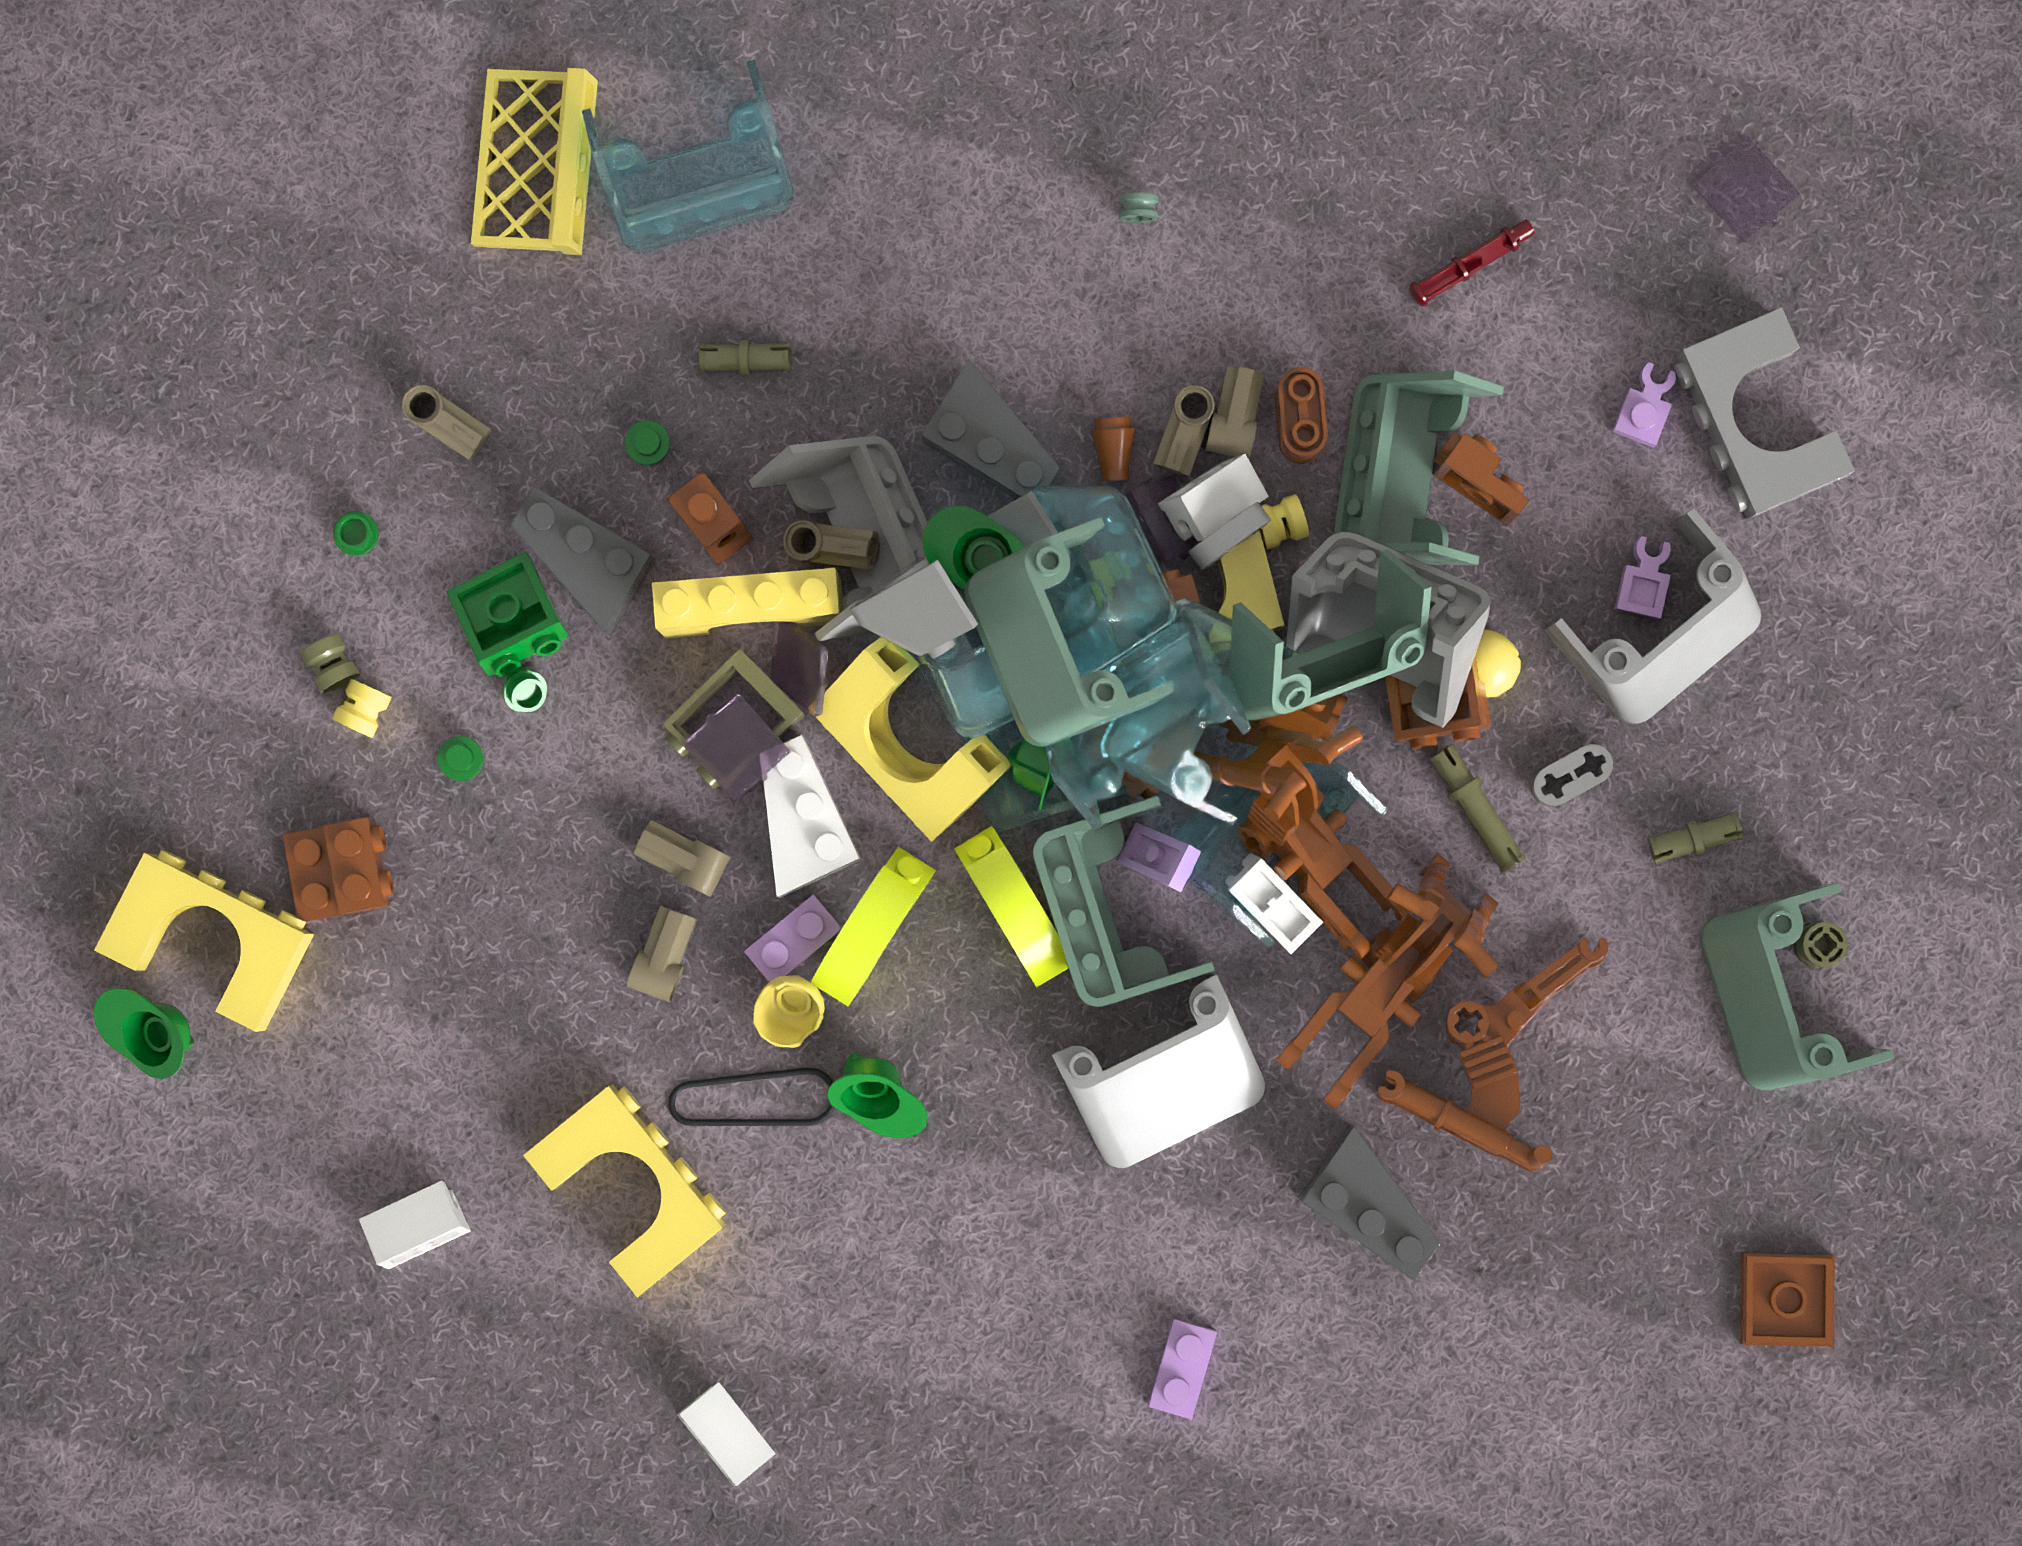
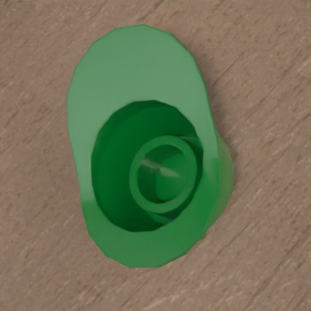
[923,505,1023,590]
[1008,737,1070,811]
[93,987,195,1079]
[827,1053,928,1139]

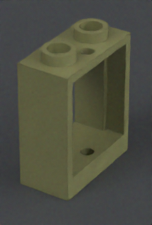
[663,648,806,791]

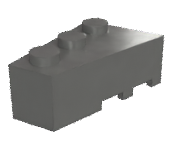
[921,359,1060,504]
[511,487,656,637]
[1298,1124,1441,1281]

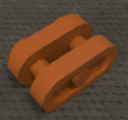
[1275,367,1328,464]

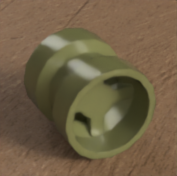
[299,634,361,694]
[1793,922,1848,967]

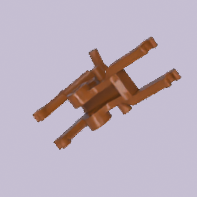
[1175,710,1410,960]
[1275,853,1499,1109]
[1378,937,1609,1172]

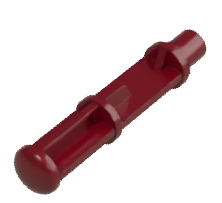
[1409,219,1535,307]

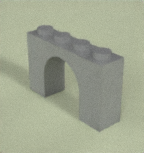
[1674,307,1855,519]

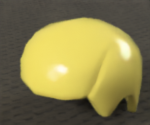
[1476,629,1521,697]
[753,975,825,1048]

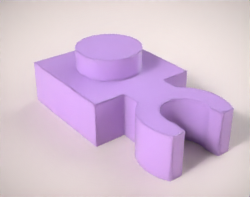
[1612,362,1676,448]
[1614,536,1671,620]

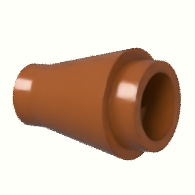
[1091,416,1135,481]

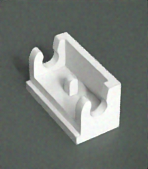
[1158,454,1269,542]
[1225,853,1323,954]
[359,1181,471,1269]
[677,1382,775,1486]

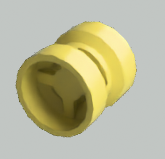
[1260,494,1309,550]
[331,678,392,738]

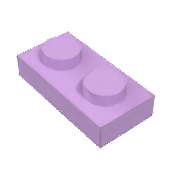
[1116,822,1201,892]
[744,894,842,982]
[1148,1318,1217,1420]

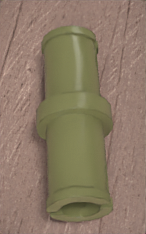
[699,339,792,375]
[1647,812,1743,865]

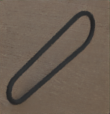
[668,1067,835,1126]

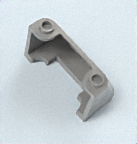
[1285,532,1491,728]

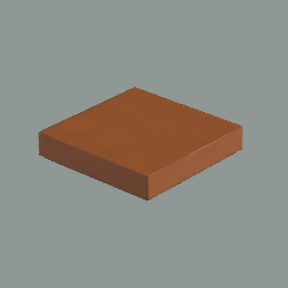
[1740,1252,1835,1347]

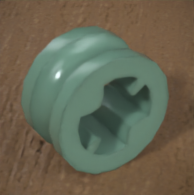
[1119,193,1159,223]

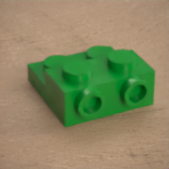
[446,551,569,677]

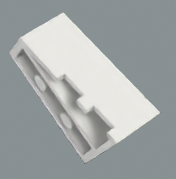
[760,735,861,898]

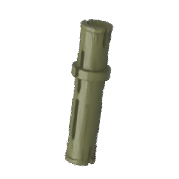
[1429,744,1526,873]

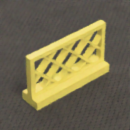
[471,68,598,255]

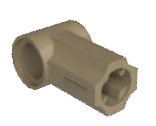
[1205,366,1265,459]
[402,385,492,462]
[1153,385,1215,477]
[783,520,880,570]
[634,820,731,897]
[627,906,697,1003]

